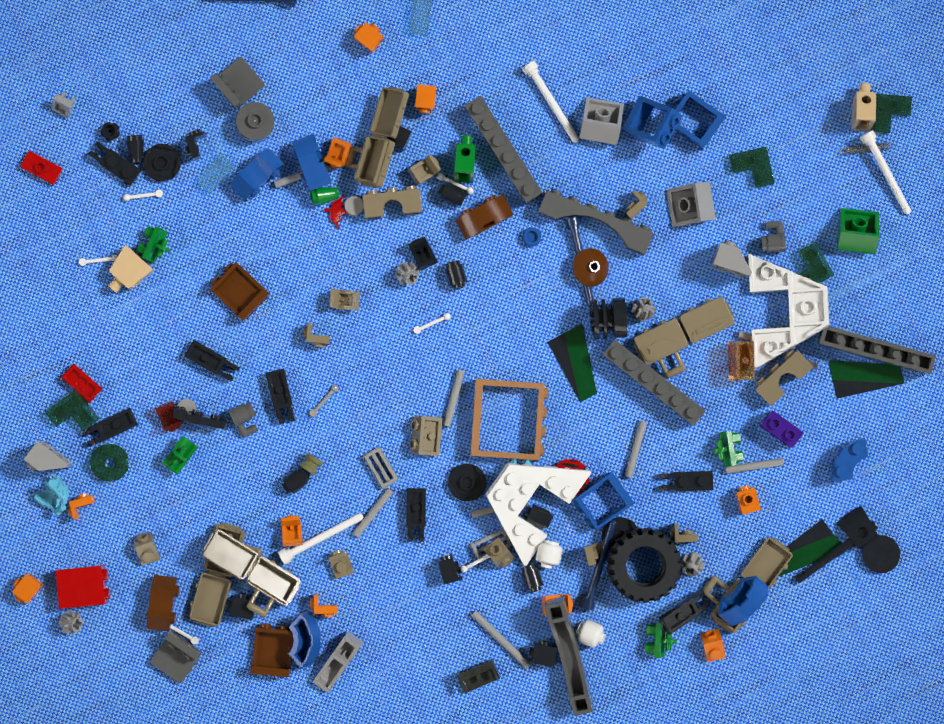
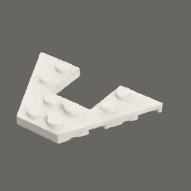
[748,254,830,369]
[485,463,592,566]

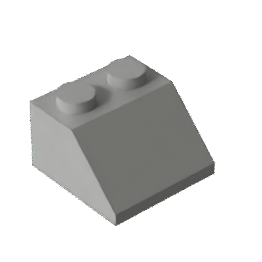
[580,97,624,145]
[666,182,716,227]
[710,240,752,278]
[24,441,74,471]

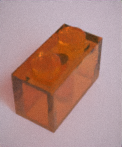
[728,341,755,380]

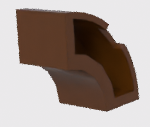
[455,195,514,240]
[147,574,180,632]

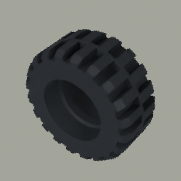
[606,527,682,603]

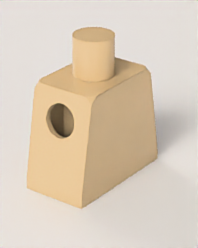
[851,83,876,131]
[108,245,155,293]

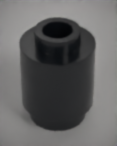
[437,181,467,207]
[445,260,468,290]
[282,467,311,494]
[524,504,553,529]
[520,564,544,593]

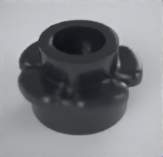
[101,122,120,141]

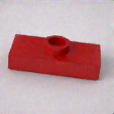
[20,150,63,185]
[61,363,103,403]

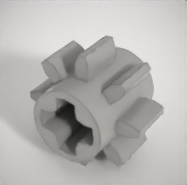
[395,261,420,286]
[631,297,656,321]
[681,552,705,576]
[59,610,83,635]

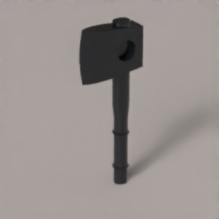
[795,506,879,584]

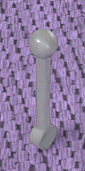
[310,385,339,417]

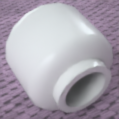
[536,540,563,569]
[576,620,606,648]

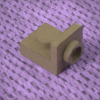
[625,190,648,220]
[670,523,698,543]
[583,542,606,566]
[328,549,355,579]

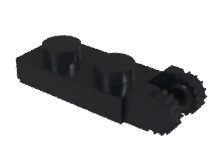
[88,141,142,186]
[185,340,240,381]
[265,368,296,425]
[172,406,226,429]
[83,408,139,447]
[659,471,713,491]
[406,488,426,542]
[659,590,710,635]

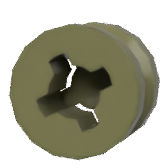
[299,452,323,475]

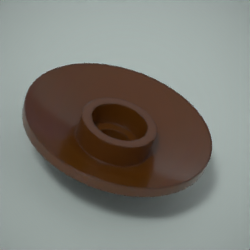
[572,248,609,287]

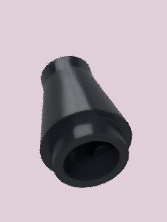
[126,135,145,163]

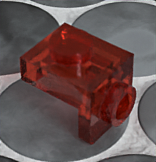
[155,400,183,432]

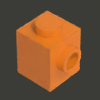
[354,22,384,54]
[415,84,437,114]
[735,485,761,515]
[12,573,44,604]

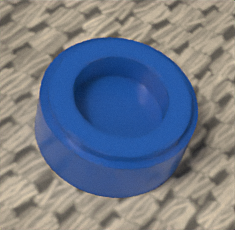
[522,227,542,247]

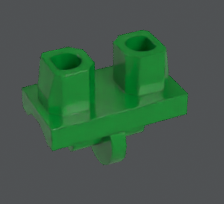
[137,226,171,263]
[711,431,744,467]
[162,436,198,475]
[645,622,677,658]

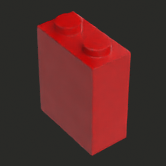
[55,565,110,609]

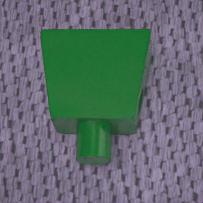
[454,135,476,183]

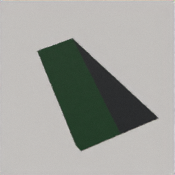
[548,324,597,403]
[828,361,904,399]
[779,519,841,576]

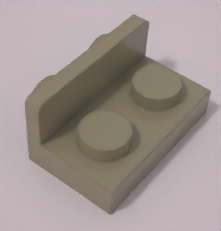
[409,415,443,456]

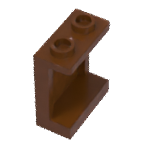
[210,262,271,322]
[250,623,294,677]

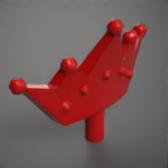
[325,195,348,229]

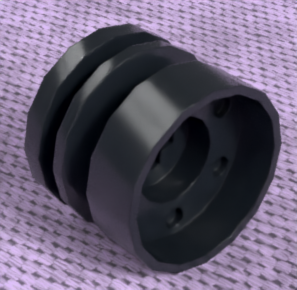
[589,297,627,339]

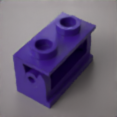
[759,410,804,448]

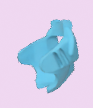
[34,473,69,516]

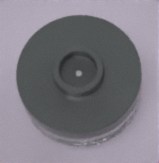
[236,102,274,143]

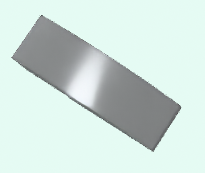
[313,631,364,693]

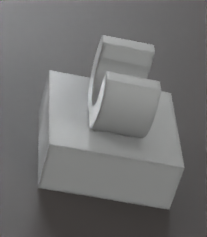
[51,92,75,119]

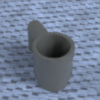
[761,221,786,253]
[228,402,258,438]

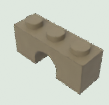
[362,186,423,219]
[755,349,813,406]

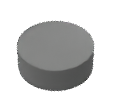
[345,196,364,216]
[177,399,197,412]

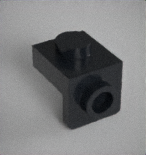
[185,129,206,161]
[408,237,438,271]

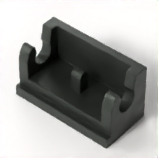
[457,659,500,693]

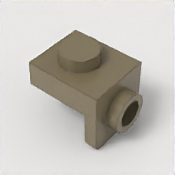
[407,154,441,186]
[329,289,360,311]
[303,323,331,348]
[134,532,160,565]
[484,538,515,569]

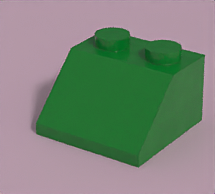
[837,208,880,254]

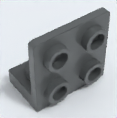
[210,57,265,110]
[150,631,203,684]

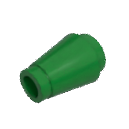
[310,187,339,206]

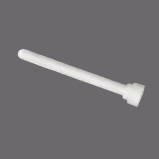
[522,60,579,143]
[860,130,911,215]
[278,513,363,565]

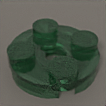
[90,443,129,482]

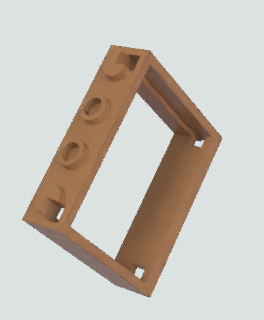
[471,379,548,460]

